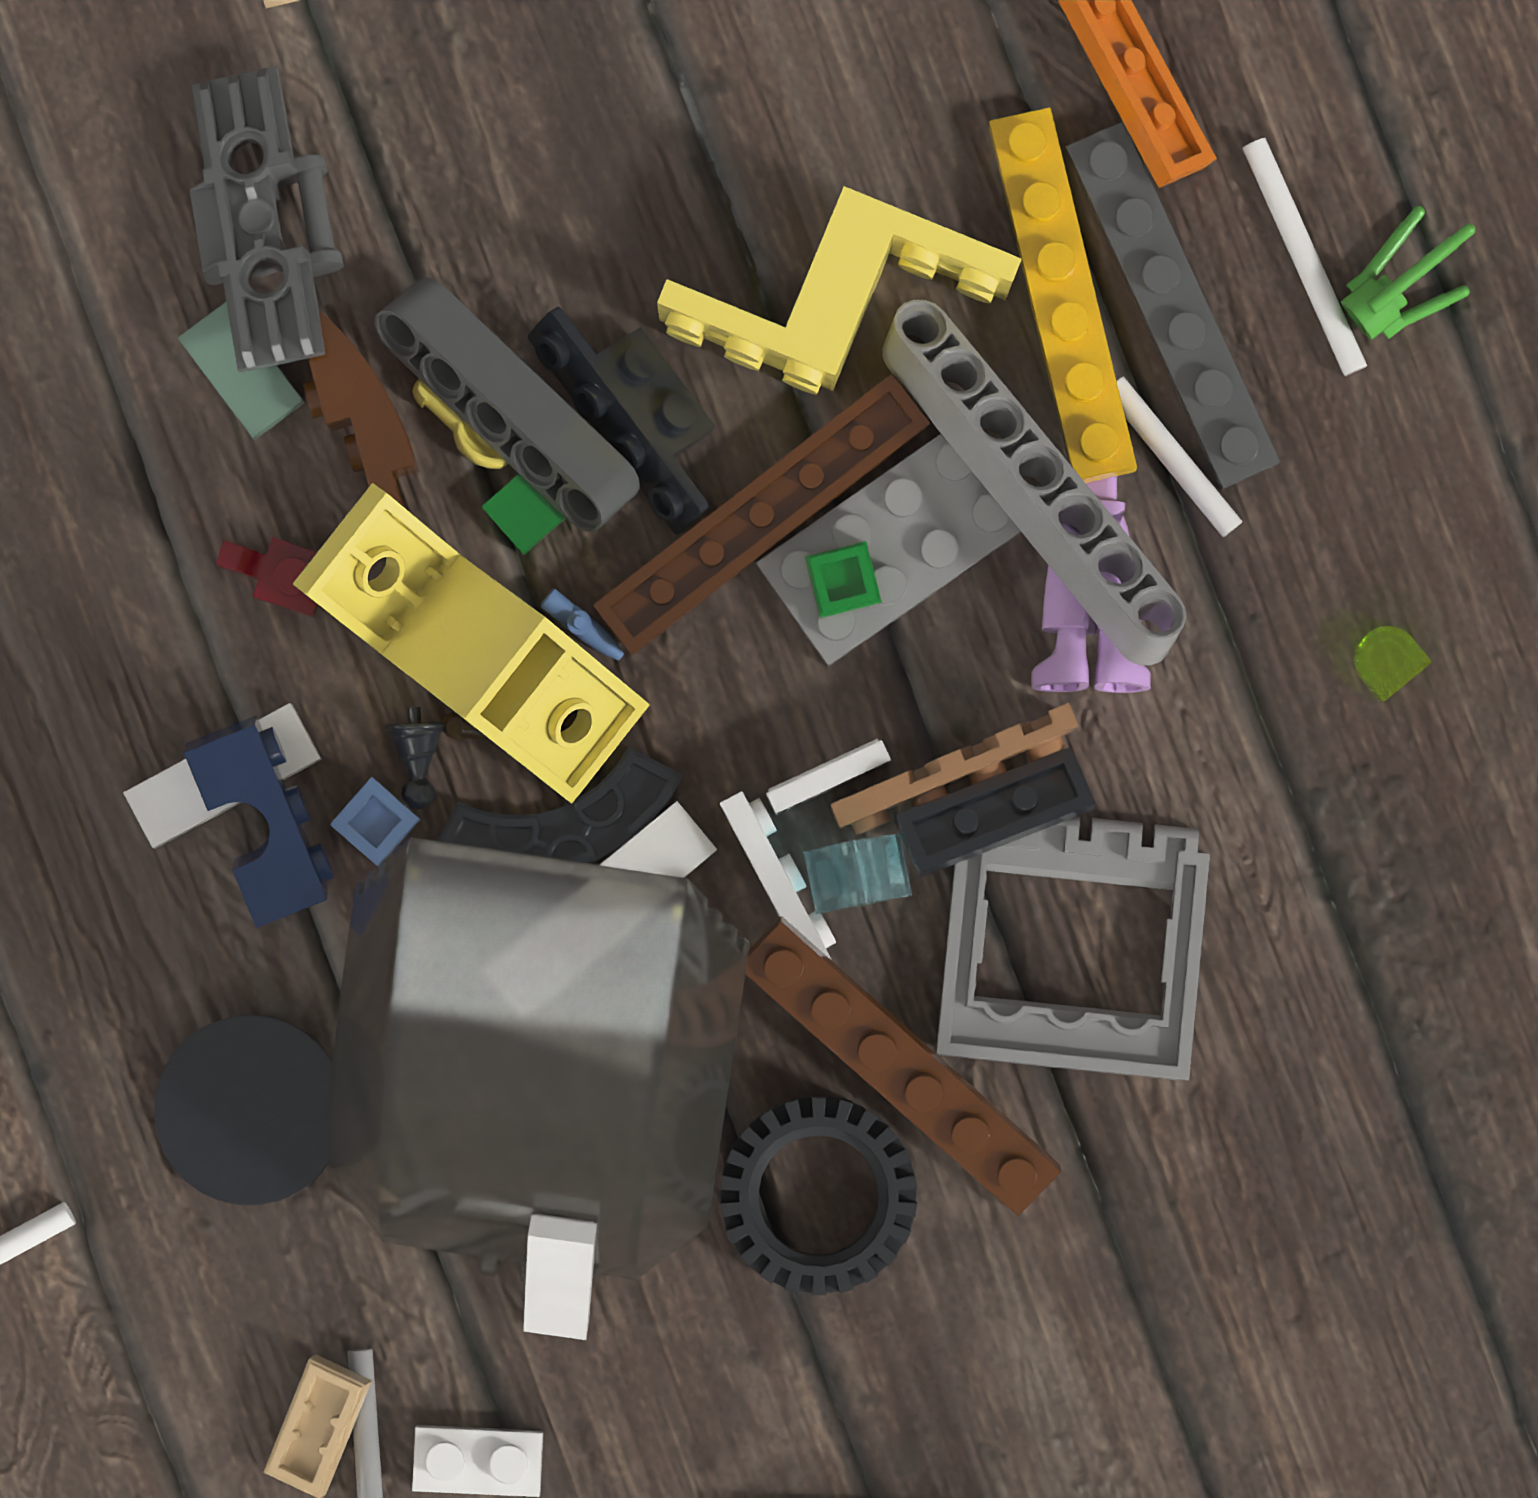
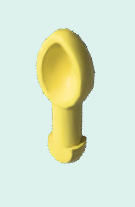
[412,379,508,469]

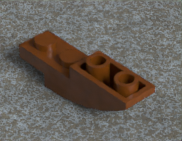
[303,311,420,507]

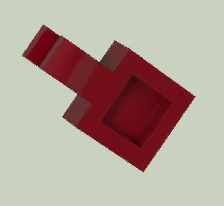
[216,537,318,618]

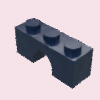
[183,715,335,928]

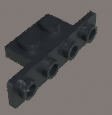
[528,307,716,534]

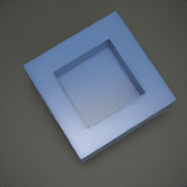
[330,777,421,866]

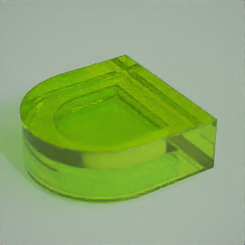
[1354,626,1432,703]

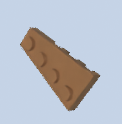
[829,702,1079,835]

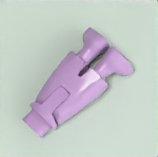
[1031,476,1151,693]

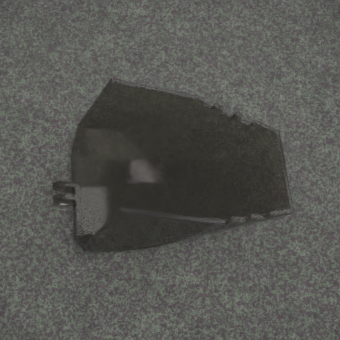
[328,837,750,1281]

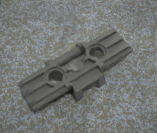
[190,66,344,372]

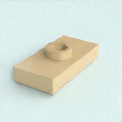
[263,1354,372,1498]

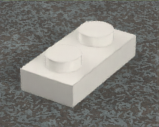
[412,1425,543,1497]

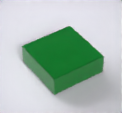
[481,474,566,555]
[805,541,882,619]

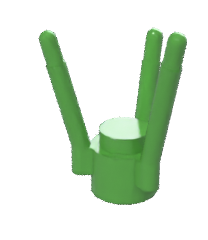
[1341,206,1475,340]

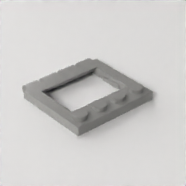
[936,816,1210,1081]

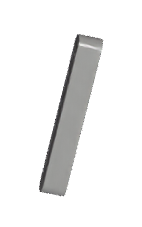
[882,300,1186,665]

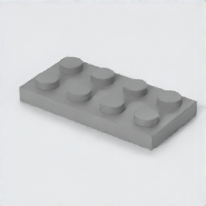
[756,434,1021,667]

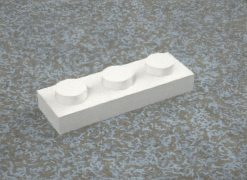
[720,791,836,960]

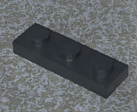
[894,747,1096,878]

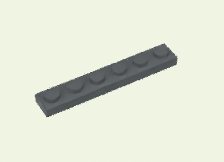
[1065,121,1280,490]

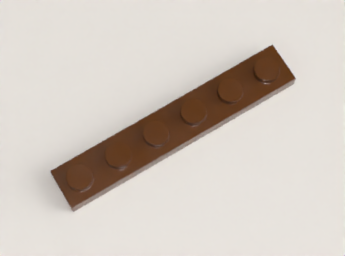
[593,374,930,656]
[738,916,1061,1216]

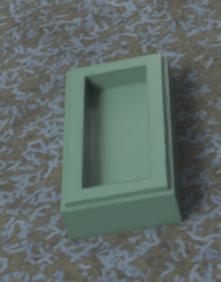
[178,302,305,440]

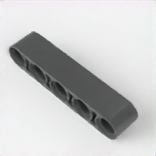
[374,277,640,532]

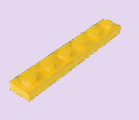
[989,107,1137,483]

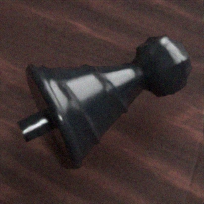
[384,707,445,810]

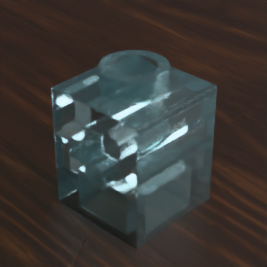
[804,834,912,914]

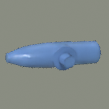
[540,589,624,661]

